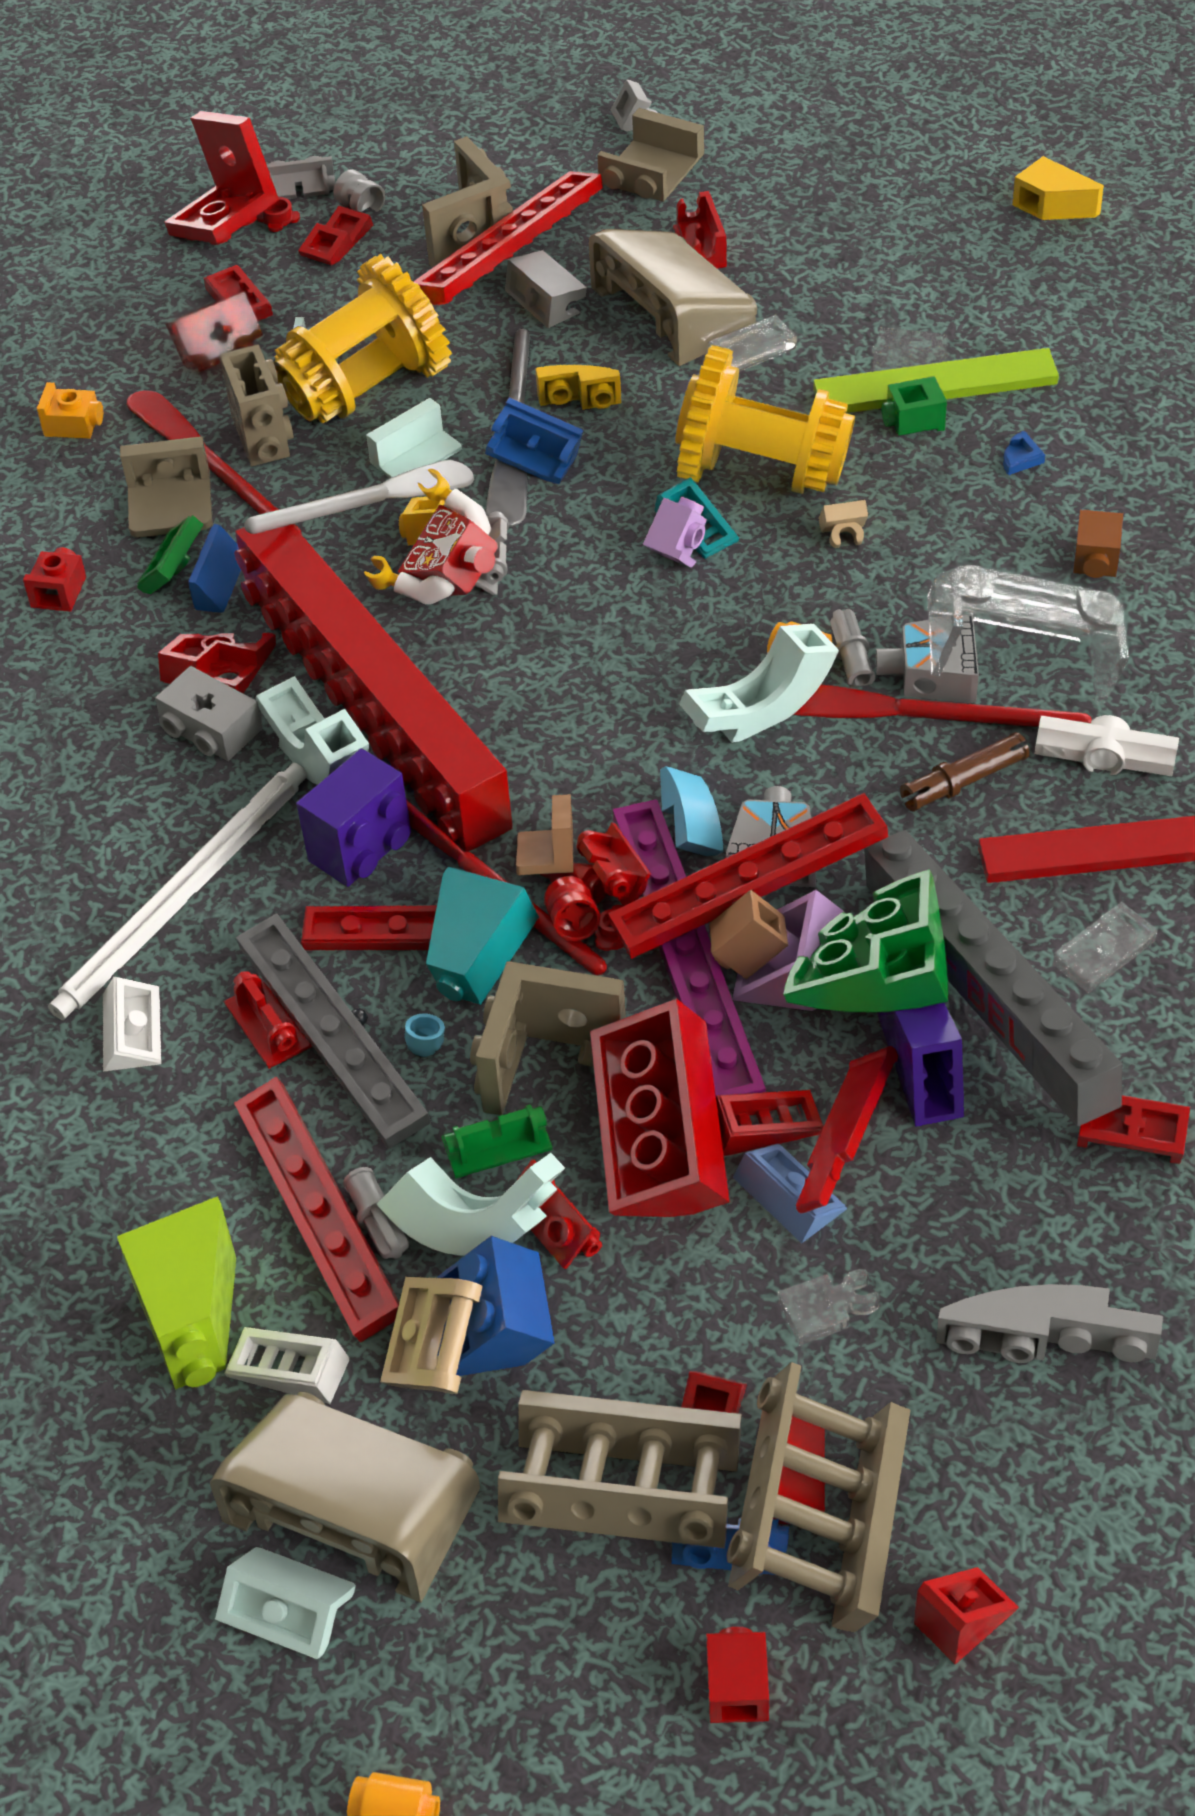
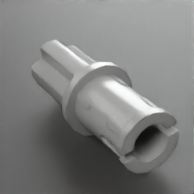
[830,609,876,688]
[343,1167,409,1260]

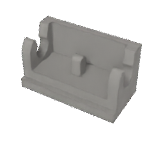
[505,250,587,328]

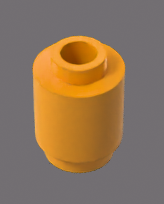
[347,1772,440,1816]

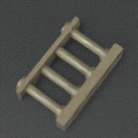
[727,1362,910,1632]
[498,1390,742,1548]

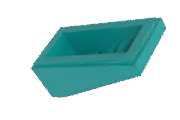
[654,477,739,559]

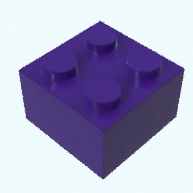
[296,748,411,887]

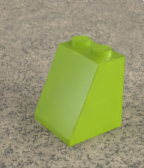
[117,1196,236,1390]

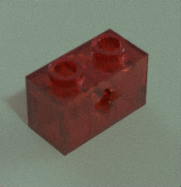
[165,291,263,372]

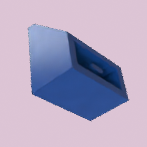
[436,1236,555,1376]

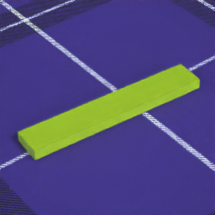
[813,348,1059,413]

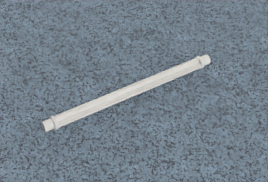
[48,763,307,1020]

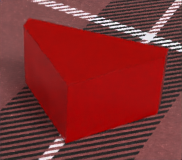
[914,1567,1019,1664]

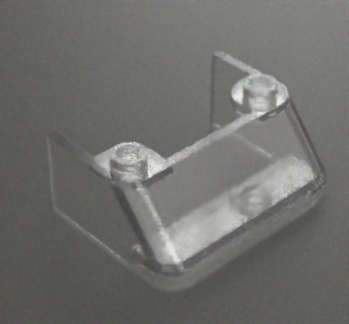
[928,565,1129,705]

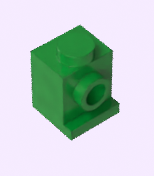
[881,376,947,436]

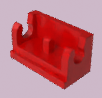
[673,191,727,269]
[1077,1095,1190,1164]

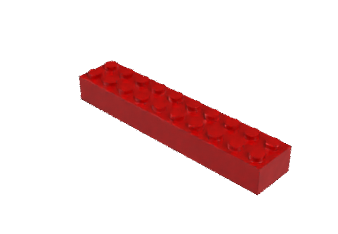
[234,524,513,851]

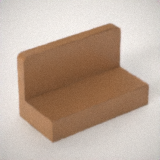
[516,794,574,875]

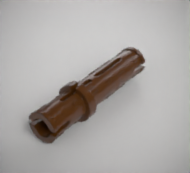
[900,732,1030,812]

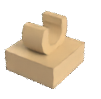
[819,500,868,548]

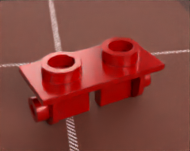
[576,822,651,906]
[224,971,312,1069]
[517,1160,602,1269]

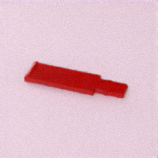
[796,1046,898,1214]

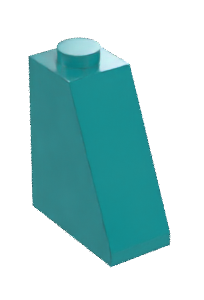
[426,867,539,1005]

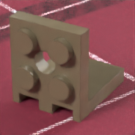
[422,136,513,268]
[470,961,626,1115]

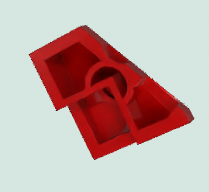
[158,633,276,694]

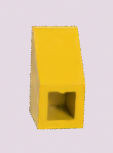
[1012,156,1104,220]

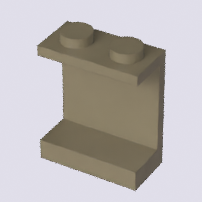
[597,108,704,202]

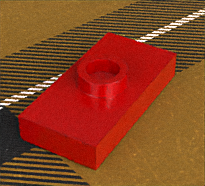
[204,265,273,329]

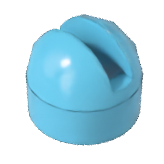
[405,1014,445,1057]

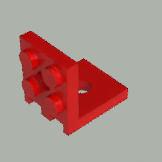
[164,111,279,245]

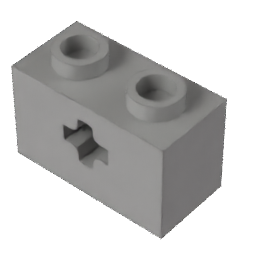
[155,666,263,761]

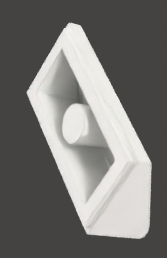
[103,977,161,1071]

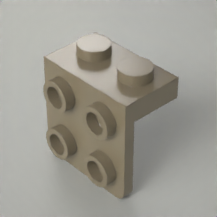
[120,436,213,538]

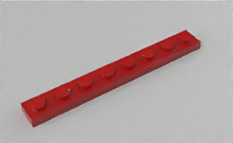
[413,171,603,305]

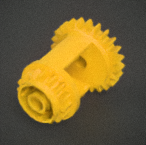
[273,254,452,423]
[675,345,855,494]

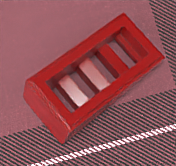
[716,1090,824,1156]

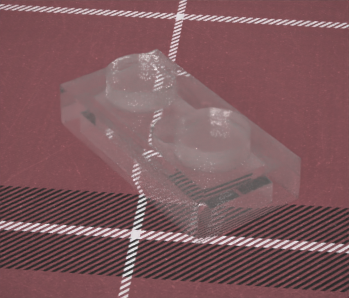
[708,315,797,372]
[1053,902,1158,993]

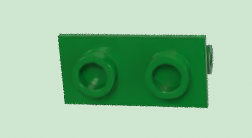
[441,1104,553,1179]

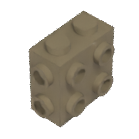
[219,344,294,467]

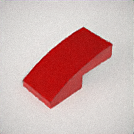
[298,206,373,265]

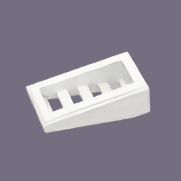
[224,1327,350,1404]

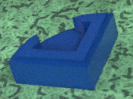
[1003,431,1045,475]

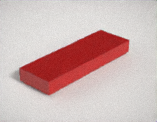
[301,905,437,950]

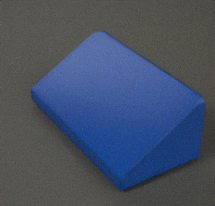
[188,524,241,613]

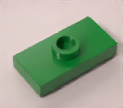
[137,515,204,594]

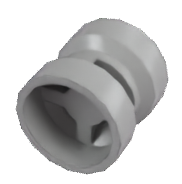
[333,169,385,213]

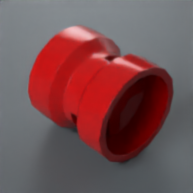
[544,876,601,941]

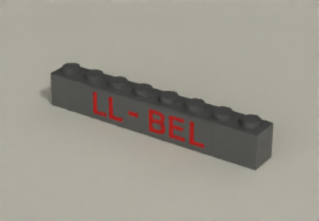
[864,830,1123,1127]

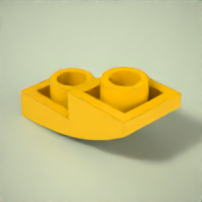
[535,365,621,410]

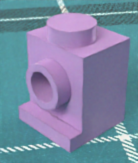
[643,497,707,568]

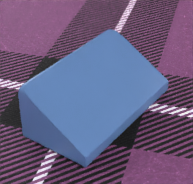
[733,1144,847,1243]

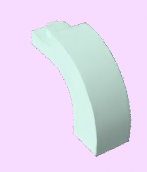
[679,624,839,743]
[256,676,369,785]
[377,1153,565,1256]

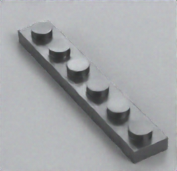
[236,913,431,1149]

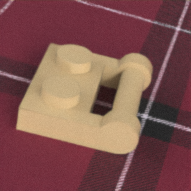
[380,1277,483,1394]

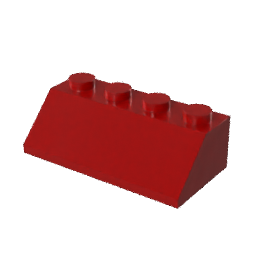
[590,999,730,1217]

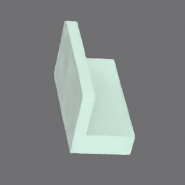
[366,398,462,478]
[215,1547,356,1659]

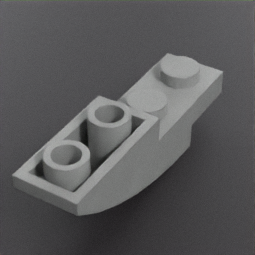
[936,1284,1163,1363]

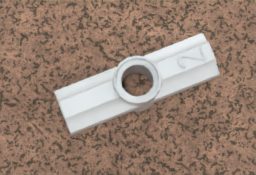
[1034,715,1179,776]

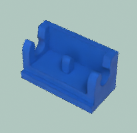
[485,397,583,484]

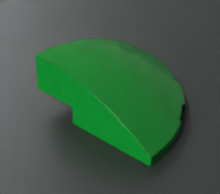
[783,869,948,1012]

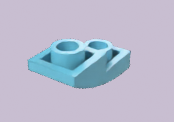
[660,766,724,856]

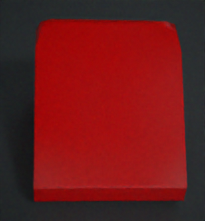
[681,1371,747,1414]

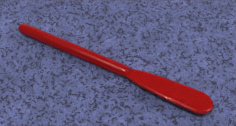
[127,391,302,535]
[793,684,1092,727]
[406,800,607,976]

